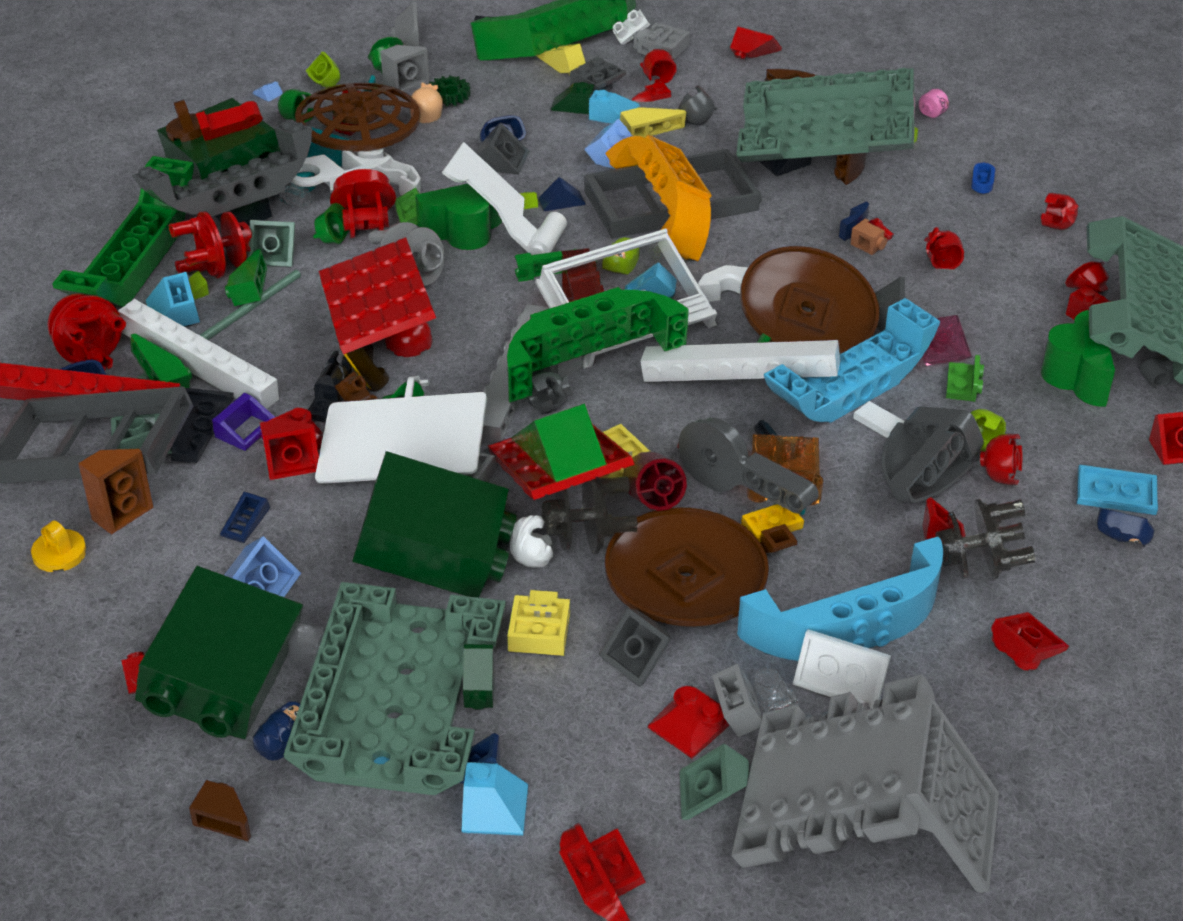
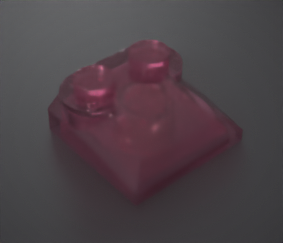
[922,315,971,366]

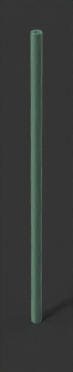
[137,270,301,380]

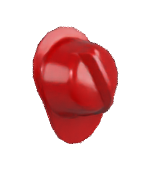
[1065,261,1109,293]

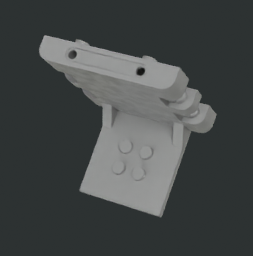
[731,674,999,893]

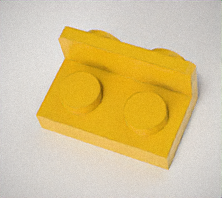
[741,504,804,542]

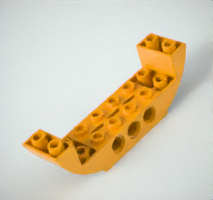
[605,135,712,261]

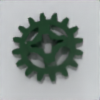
[429,75,471,106]

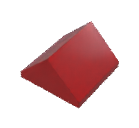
[1149,412,1183,465]

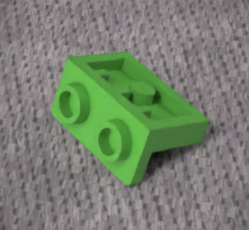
[395,188,420,225]
[946,355,984,402]

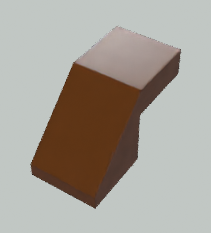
[760,524,798,553]

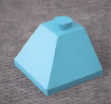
[589,90,640,123]
[462,762,528,836]

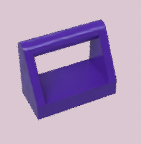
[212,393,275,451]

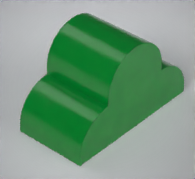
[415,184,502,250]
[1041,310,1115,407]

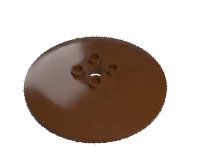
[740,246,879,354]
[605,507,769,627]

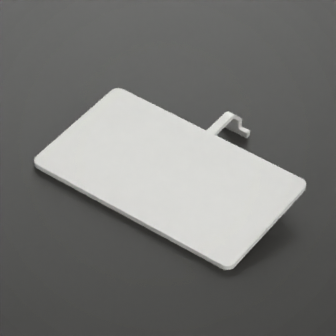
[315,376,487,484]

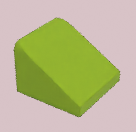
[519,191,538,209]
[189,271,209,300]

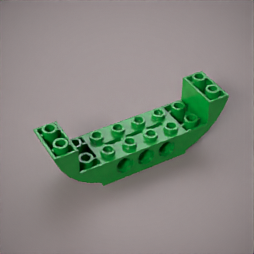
[507,287,689,403]

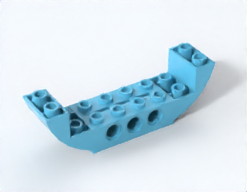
[764,298,940,423]

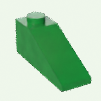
[225,249,267,306]
[131,333,192,388]

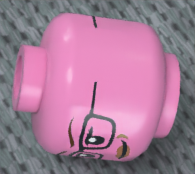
[918,89,949,118]

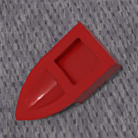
[631,82,671,102]

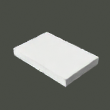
[793,629,891,709]

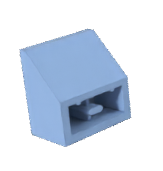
[584,118,632,169]

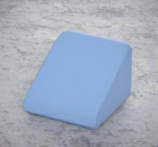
[253,81,283,102]

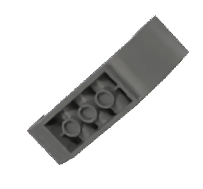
[132,120,312,217]

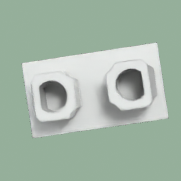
[613,10,650,45]

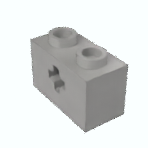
[712,664,762,738]

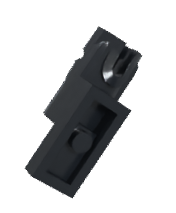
[308,351,353,423]

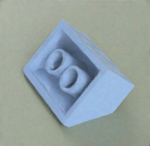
[224,536,301,597]

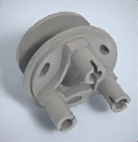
[369,222,444,285]

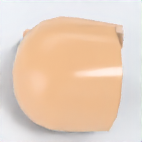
[410,82,443,123]

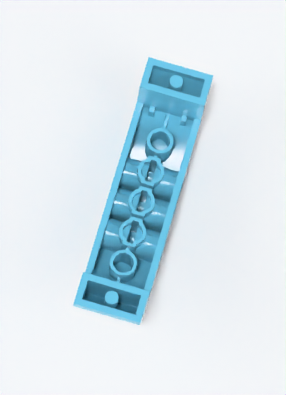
[737,537,943,661]

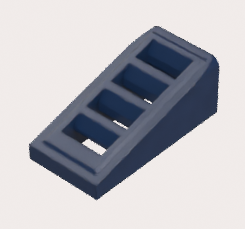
[220,491,270,543]

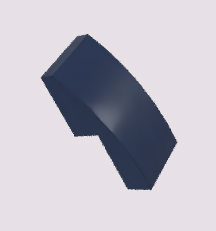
[839,201,869,241]

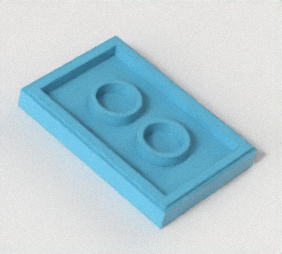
[1077,465,1158,515]

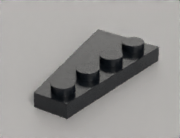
[171,388,234,463]

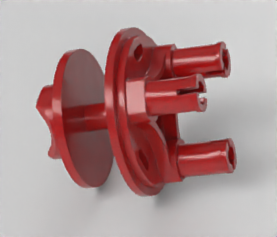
[169,211,252,279]
[48,294,126,370]

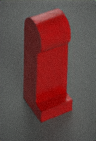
[196,101,263,141]

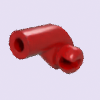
[869,218,894,241]

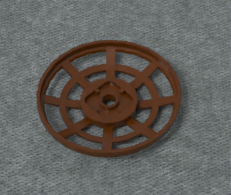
[295,82,420,151]

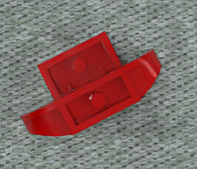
[559,823,646,921]

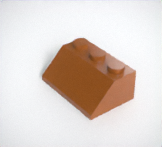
[78,449,154,535]

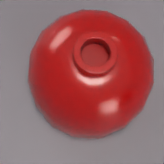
[385,322,432,357]
[980,434,1023,485]

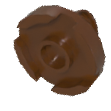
[166,99,203,142]

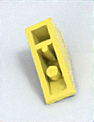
[536,43,585,76]
[620,107,686,138]

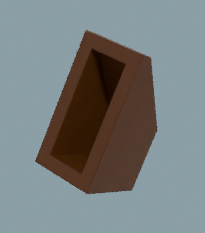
[189,780,251,841]

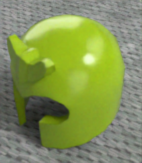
[971,409,1006,451]

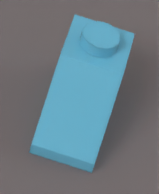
[625,262,677,298]

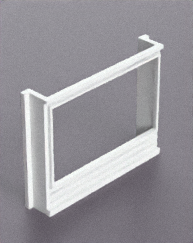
[535,229,717,369]

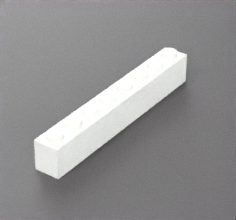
[118,299,279,409]
[641,340,840,382]

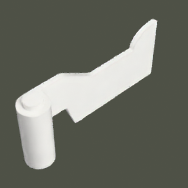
[441,142,567,255]

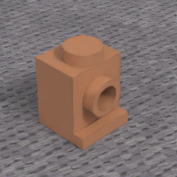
[851,218,887,255]

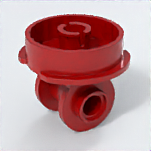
[330,169,396,238]

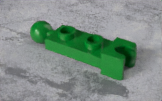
[515,249,597,282]

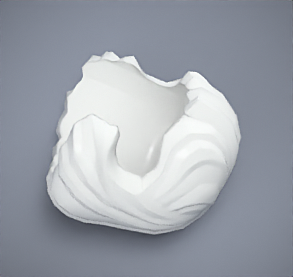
[510,515,553,568]

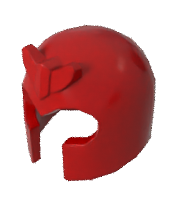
[640,49,677,84]
[1041,193,1079,230]
[924,227,964,269]

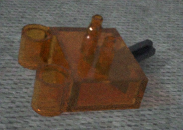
[747,420,824,506]

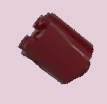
[623,451,687,511]

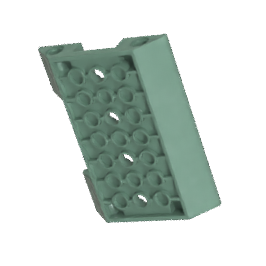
[736,68,915,162]
[1086,216,1183,385]
[284,582,506,795]

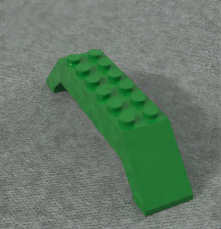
[471,0,636,61]
[52,156,194,308]

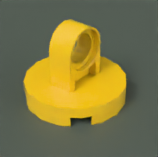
[31,520,86,572]

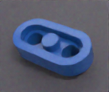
[971,163,995,193]

